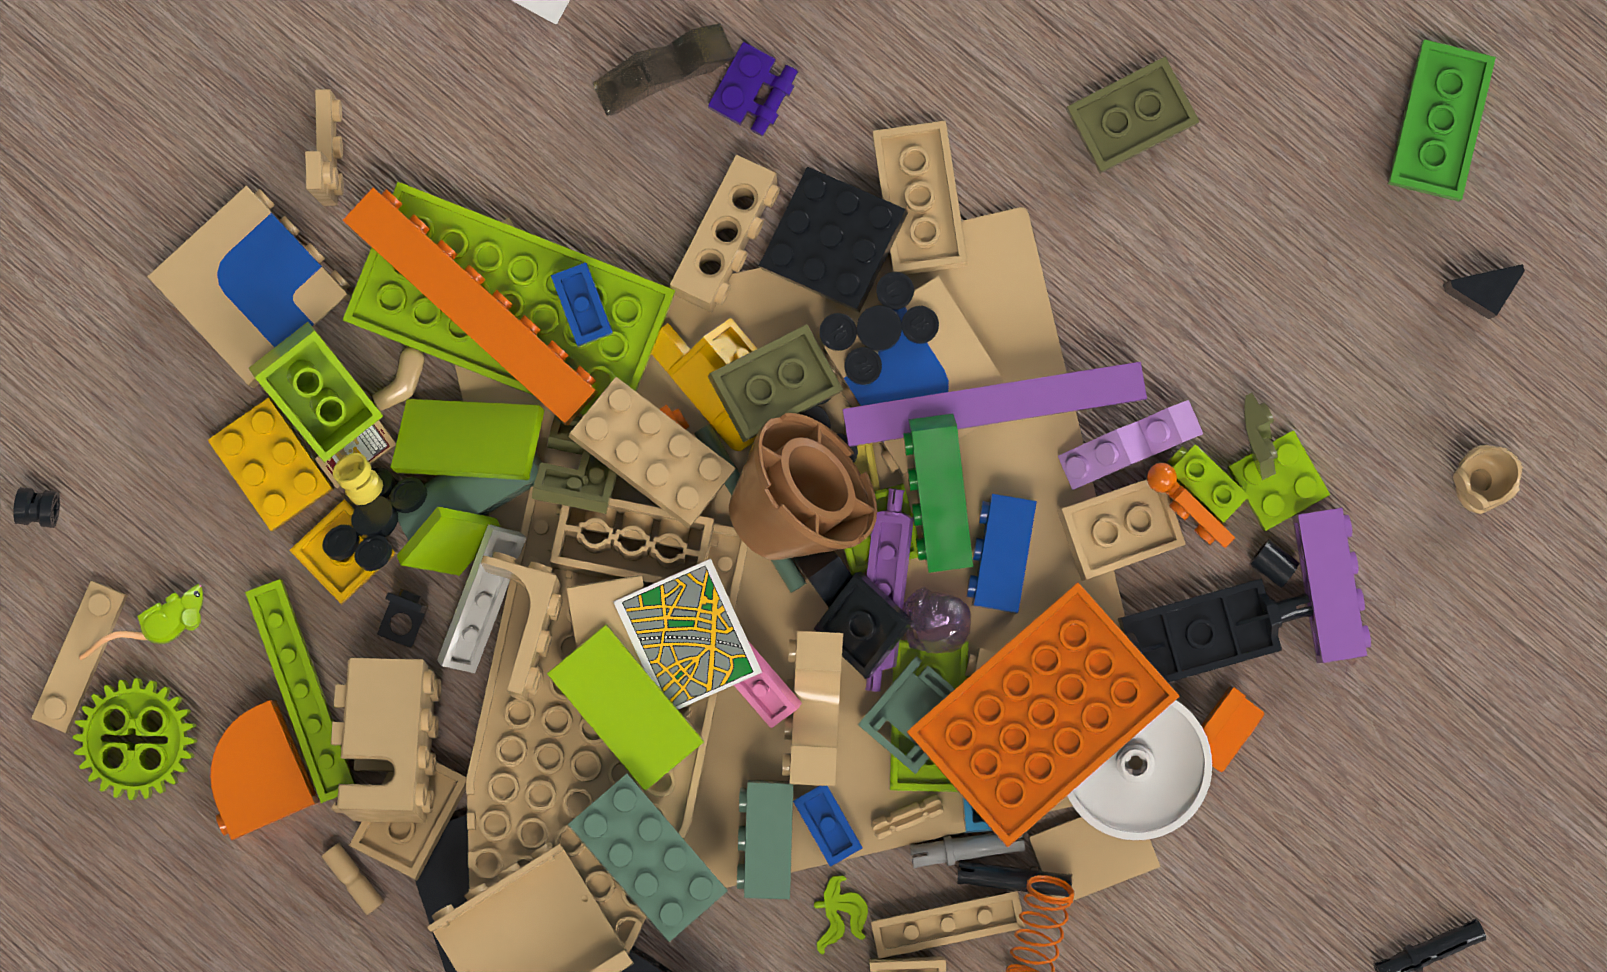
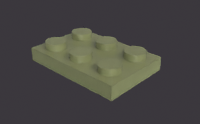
[1066,56,1200,174]
[707,324,843,442]

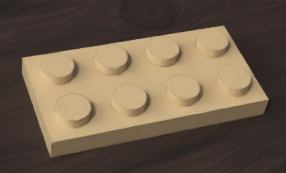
[872,121,967,275]
[569,377,736,529]

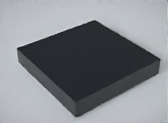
[814,572,914,679]

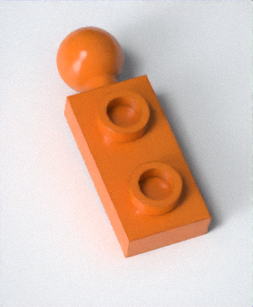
[1147,463,1235,548]

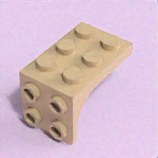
[481,552,563,701]

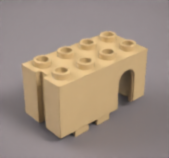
[331,658,441,823]

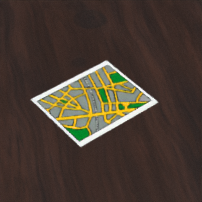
[614,559,762,709]

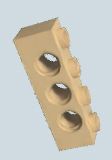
[670,155,780,313]

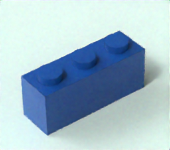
[966,494,1037,613]

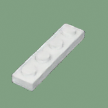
[437,524,526,673]

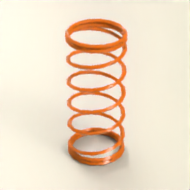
[1006,875,1075,972]

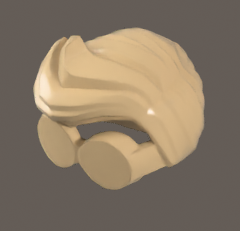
[1453,445,1523,514]

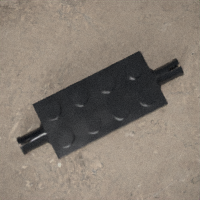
[1118,578,1313,683]

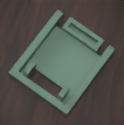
[858,656,955,774]

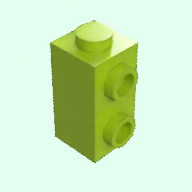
[1167,444,1249,524]

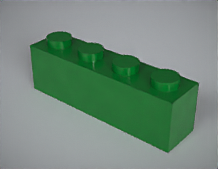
[903,413,973,573]

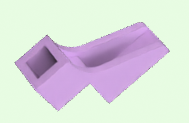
[1058,400,1203,490]

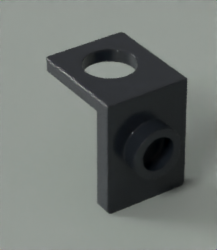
[377,588,428,648]

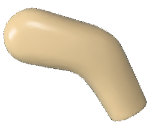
[372,347,425,411]

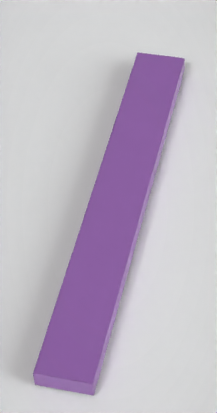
[843,362,1147,447]

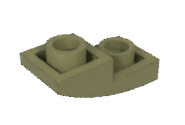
[1244,393,1278,480]

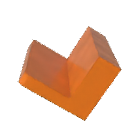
[1201,687,1264,772]

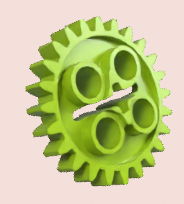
[72,678,197,800]

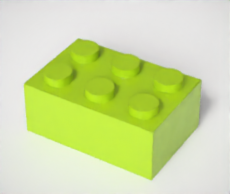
[249,322,383,463]

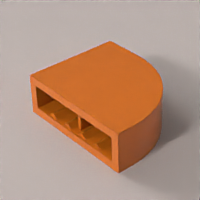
[210,700,320,840]

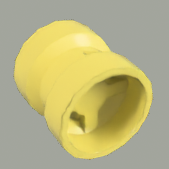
[333,453,383,505]

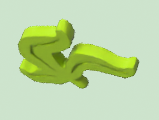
[814,875,868,955]

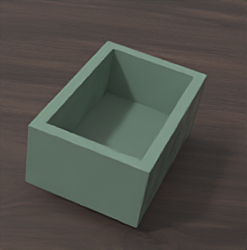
[737,780,793,899]

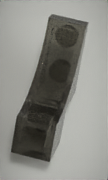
[592,23,735,116]

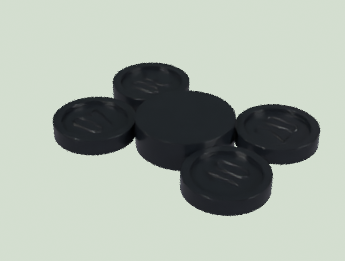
[819,272,939,385]
[322,467,427,571]

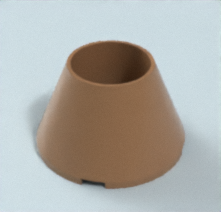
[729,413,877,560]

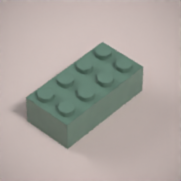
[568,774,728,942]

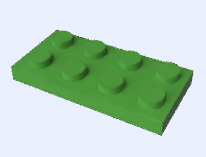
[1387,39,1496,202]

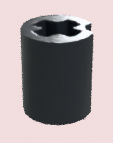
[1249,539,1300,588]

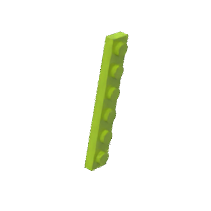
[245,579,356,803]

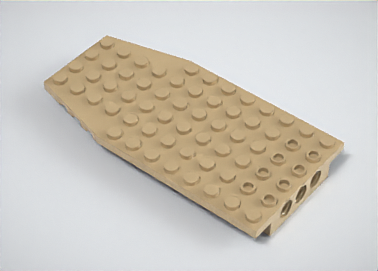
[466,487,748,954]

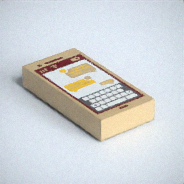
[315,420,396,489]

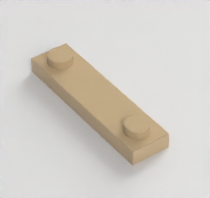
[31,581,128,733]
[871,890,1026,959]

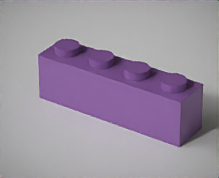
[1292,508,1371,663]

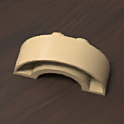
[782,631,843,786]

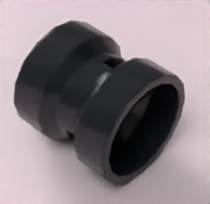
[13,487,60,528]

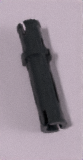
[957,860,1073,897]
[1373,918,1487,972]

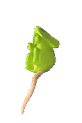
[79,584,204,660]

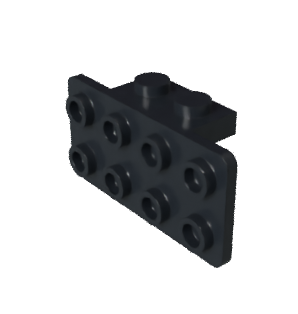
[415,815,470,972]

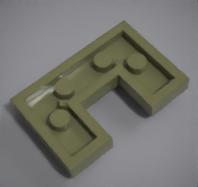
[532,415,617,514]

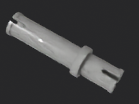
[910,833,1025,869]

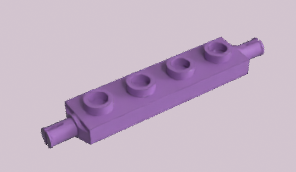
[865,488,914,692]

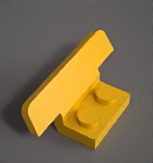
[651,318,757,451]

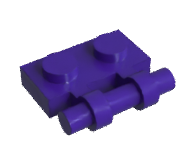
[708,42,798,136]

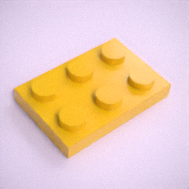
[208,397,334,532]

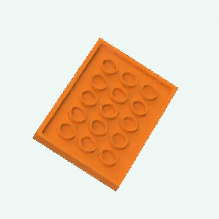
[907,583,1180,848]

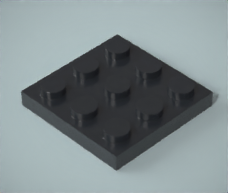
[758,166,908,313]

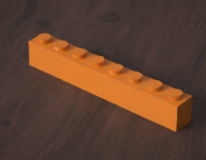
[342,187,598,425]

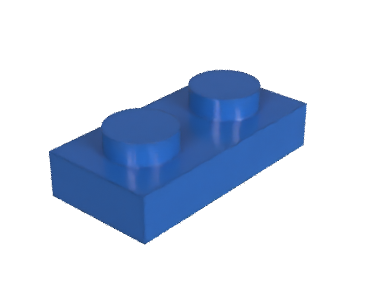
[551,262,613,347]
[793,786,863,867]

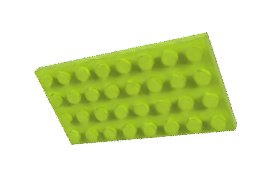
[343,182,675,415]

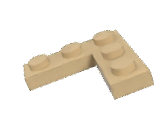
[305,89,344,206]

